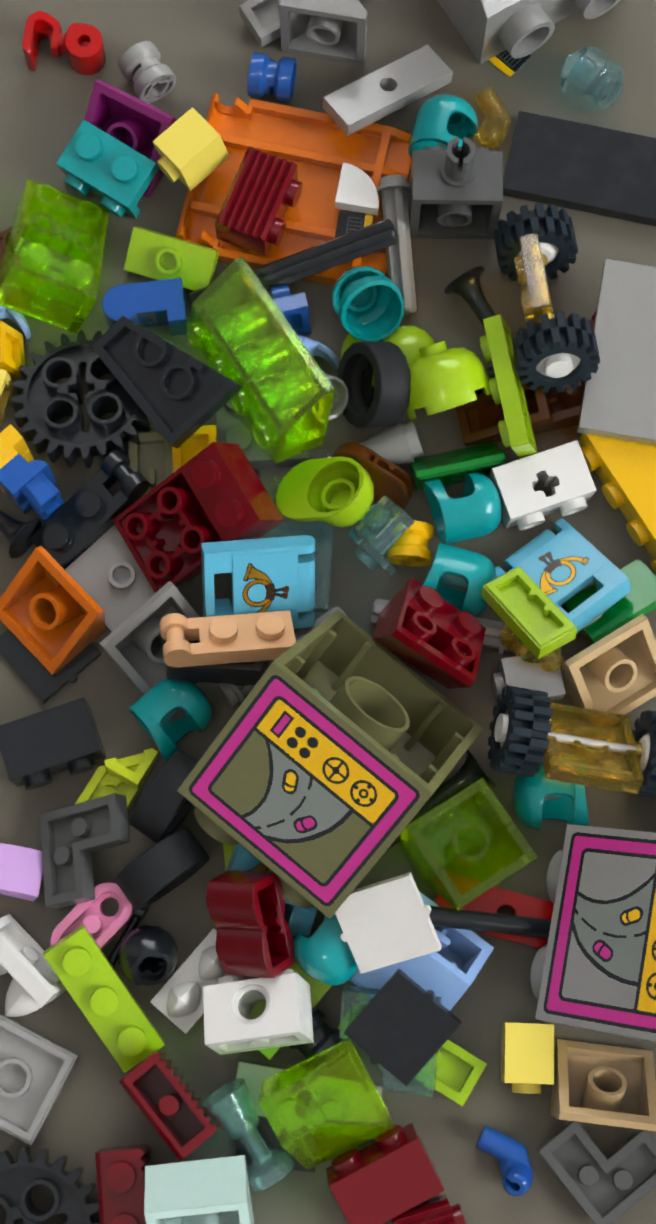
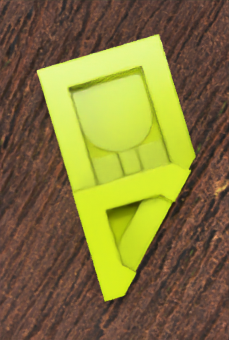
[75,748,159,811]

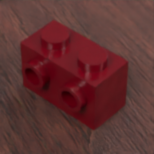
[326,1123,445,1224]

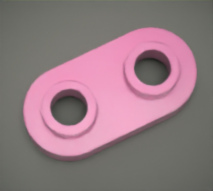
[50,882,134,950]

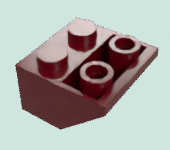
[372,578,486,689]

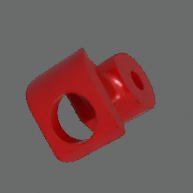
[22,11,106,75]

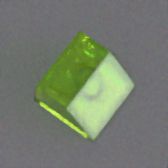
[397,778,538,910]

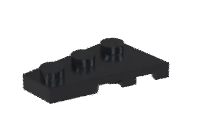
[91,316,243,449]

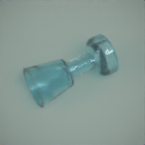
[202,1078,295,1192]

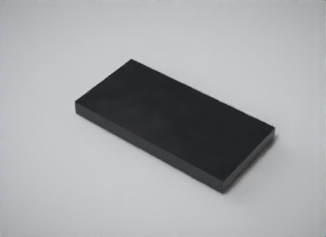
[503,111,656,226]

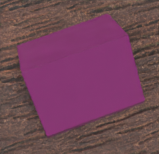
[84,79,176,198]

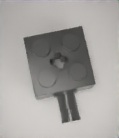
[409,137,503,239]

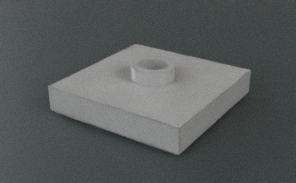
[65,524,188,632]

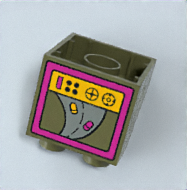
[177,610,484,919]

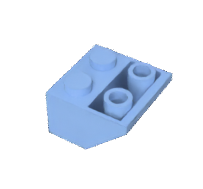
[350,891,494,1011]

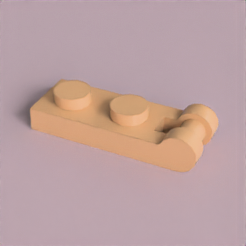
[159,610,296,668]

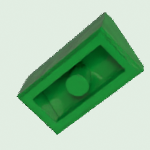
[409,443,506,492]
[564,559,656,644]

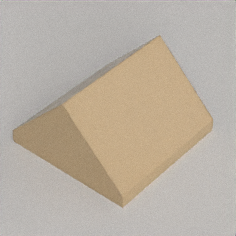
[560,614,656,733]
[550,1039,656,1131]

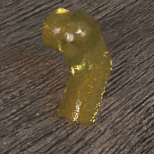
[475,87,511,150]
[500,627,564,673]

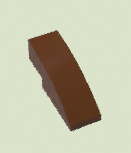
[455,379,585,446]

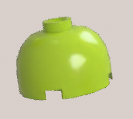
[405,340,491,420]

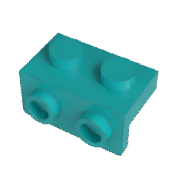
[56,119,159,219]

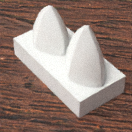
[0,914,66,1017]
[150,928,227,1034]

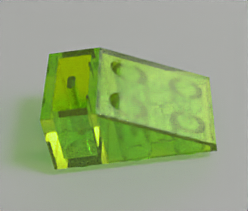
[0,178,109,334]

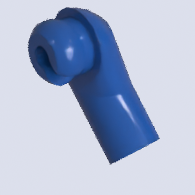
[475,1125,533,1196]

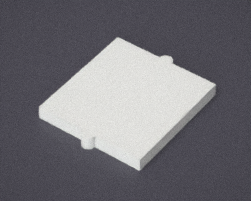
[335,872,442,974]

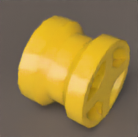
[387,520,434,567]

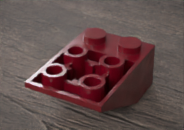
[113,442,284,593]

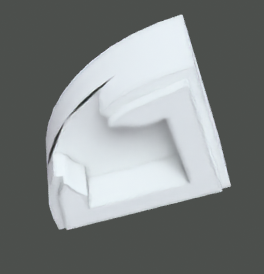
[335,162,379,216]

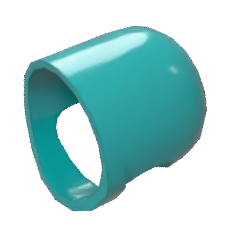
[408,94,478,158]
[331,266,405,341]
[422,472,502,545]
[423,543,496,616]
[128,677,212,761]
[513,761,589,830]
[293,913,358,986]

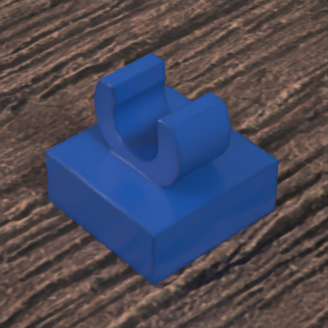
[261,283,311,339]

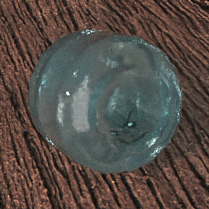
[560,46,624,112]

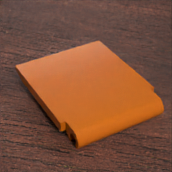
[175,93,412,289]

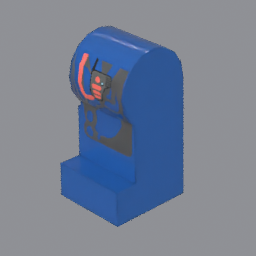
[102,277,189,336]

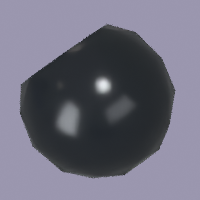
[118,925,178,986]

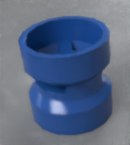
[247,52,297,102]

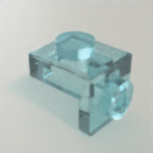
[347,495,415,577]

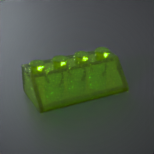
[187,257,335,463]

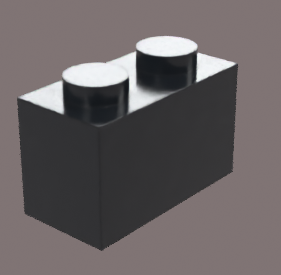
[0,697,106,790]

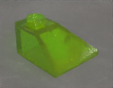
[258,1038,395,1170]

